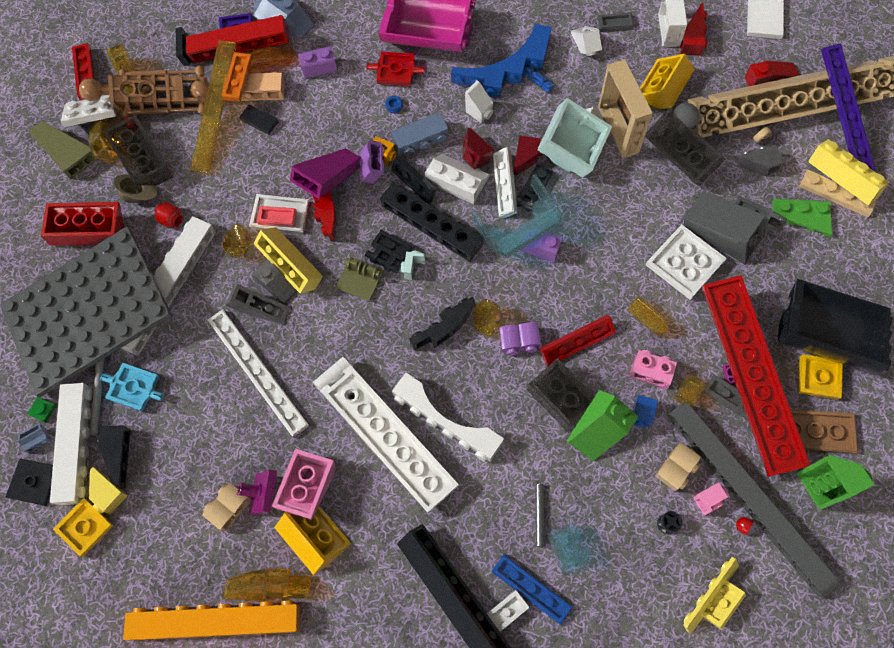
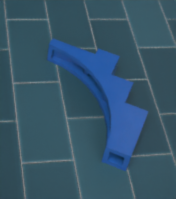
[451,24,552,98]

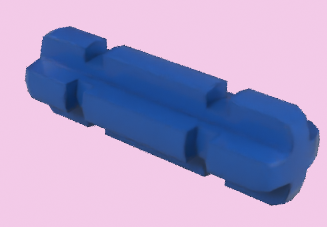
[524,66,554,93]

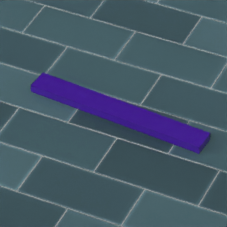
[821,43,876,172]

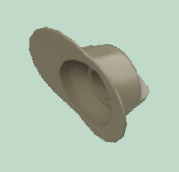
[114,174,157,203]

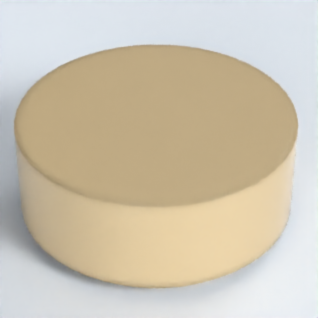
[753,126,772,143]

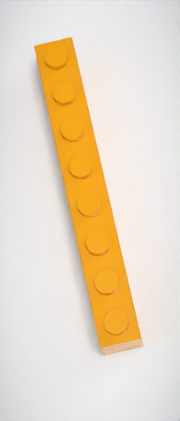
[123,600,300,640]

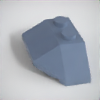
[254,0,314,37]

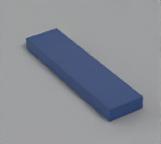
[491,554,573,625]

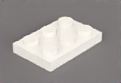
[61,95,117,127]

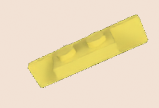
[684,557,746,634]

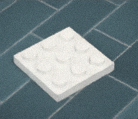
[646,224,727,300]

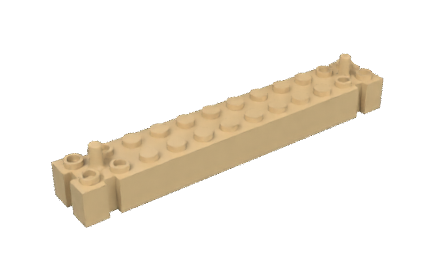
[688,56,894,139]

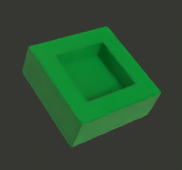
[27,397,56,423]

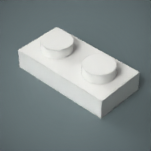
[487,590,529,632]

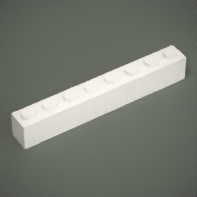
[121,216,216,356]

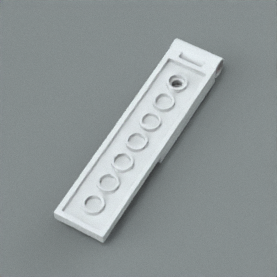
[313,357,459,513]

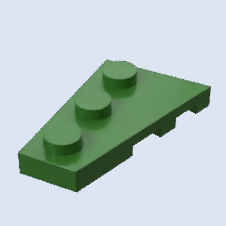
[772,198,832,237]

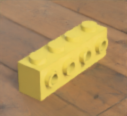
[809,139,889,205]
[253,227,323,294]

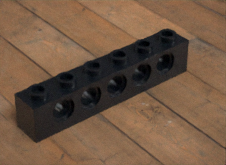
[380,182,483,262]

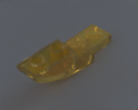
[222,569,311,602]

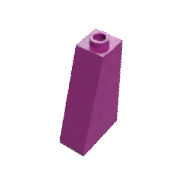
[290,148,360,199]

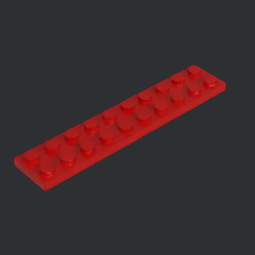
[702,275,810,477]

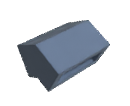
[18,423,52,454]

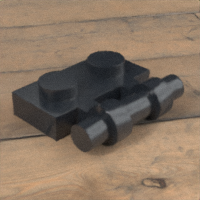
[365,230,412,274]

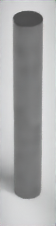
[535,483,544,547]

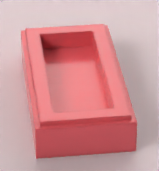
[257,206,297,227]

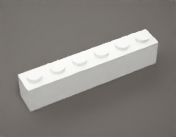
[50,383,93,506]

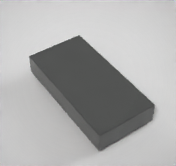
[597,12,634,32]

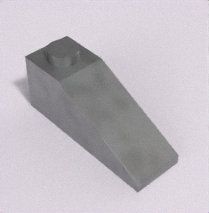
[225,284,290,325]

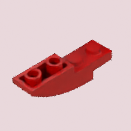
[312,191,337,242]

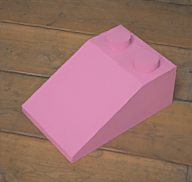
[272,449,336,520]

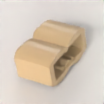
[655,442,701,491]
[202,483,251,533]

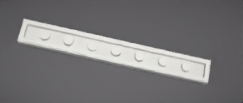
[208,309,309,438]

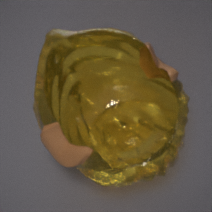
[221,223,252,258]
[472,299,503,338]

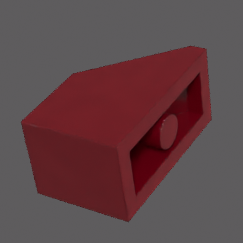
[462,127,494,170]
[513,135,542,176]

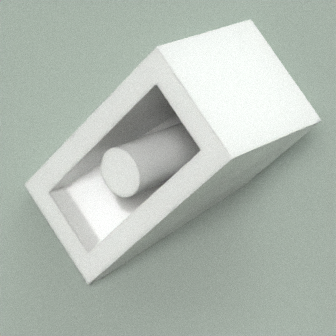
[571,26,602,56]
[465,81,493,123]

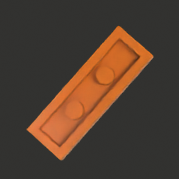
[222,52,252,102]

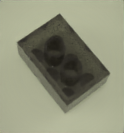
[527,358,595,433]

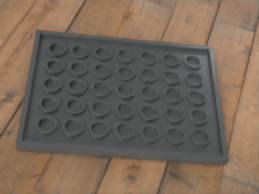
[0,226,172,397]

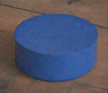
[385,96,403,114]

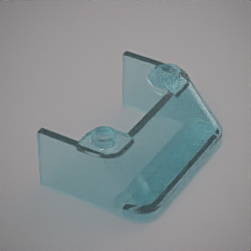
[472,174,563,258]

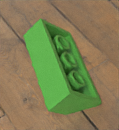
[797,455,875,510]

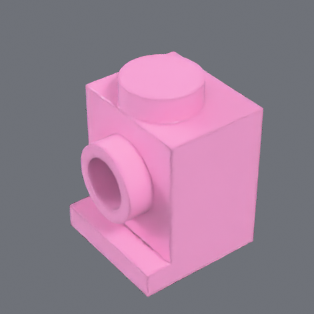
[693,482,729,515]

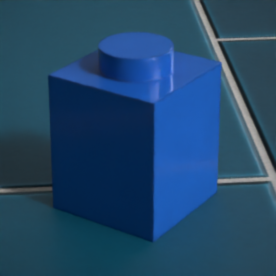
[632,395,658,428]

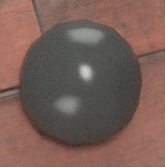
[672,103,701,129]

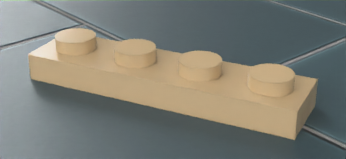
[798,169,877,217]

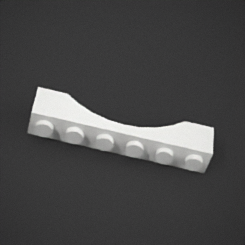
[392,373,504,462]

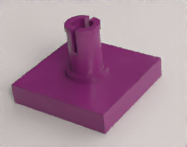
[237,469,277,516]

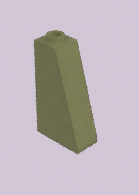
[28,121,99,180]

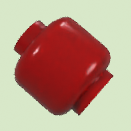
[155,202,183,229]

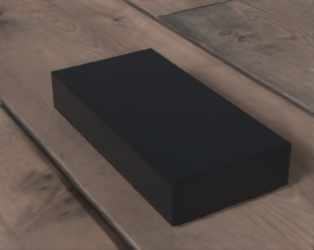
[239,105,278,135]

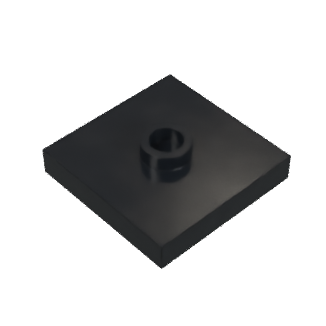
[5,458,53,506]

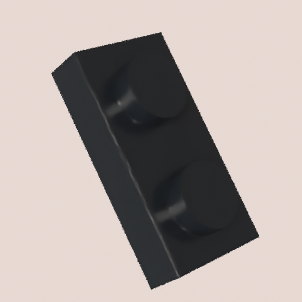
[176,27,190,66]

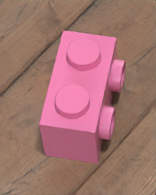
[629,350,677,389]

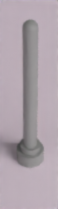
[90,358,105,436]

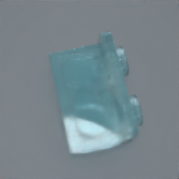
[547,524,589,574]

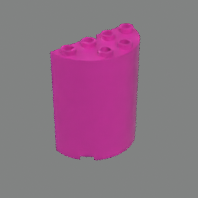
[379,0,476,53]

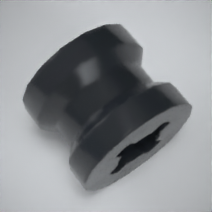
[657,511,683,535]

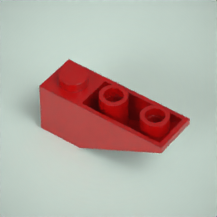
[680,3,707,56]

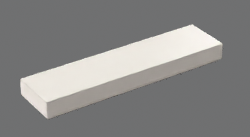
[493,147,517,219]

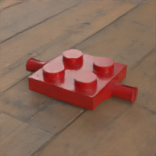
[366,51,425,87]

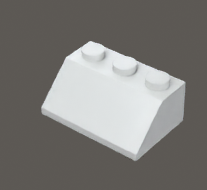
[425,154,490,204]

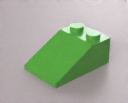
[567,390,639,461]

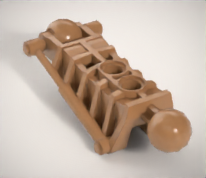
[79,66,212,118]

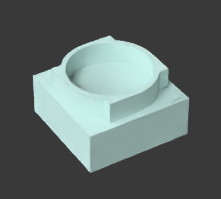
[537,98,612,178]

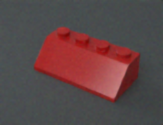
[41,202,124,246]

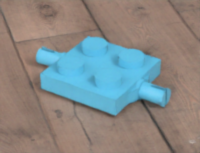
[100,363,164,412]

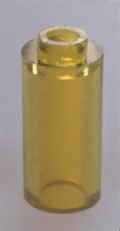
[627,296,670,336]

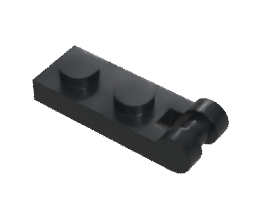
[516,164,553,212]

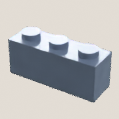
[391,112,449,157]

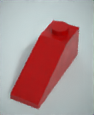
[744,61,800,86]

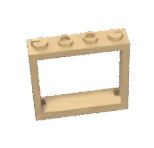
[598,59,652,158]

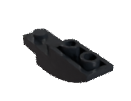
[409,297,475,351]

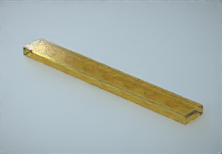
[190,40,237,175]

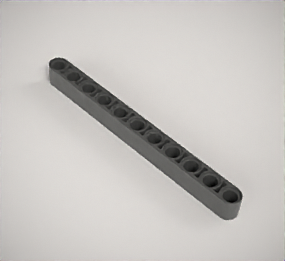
[668,402,839,598]

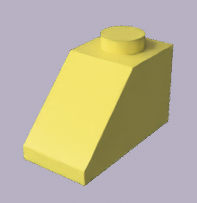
[89,467,128,514]

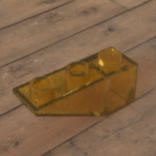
[106,44,145,94]
[89,119,123,164]

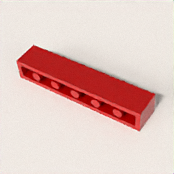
[186,15,290,63]

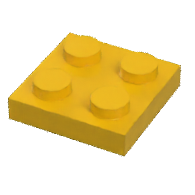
[798,354,843,400]
[53,498,114,557]

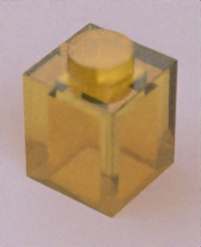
[673,374,705,408]

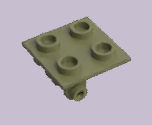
[335,256,384,301]

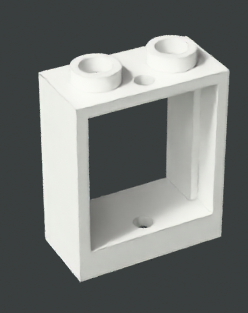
[658,0,687,47]

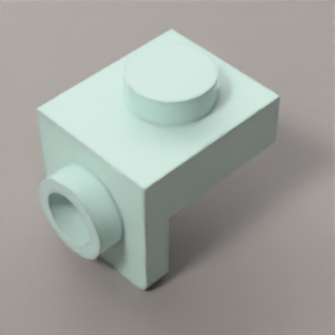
[401,251,426,280]

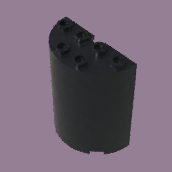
[778,279,893,374]

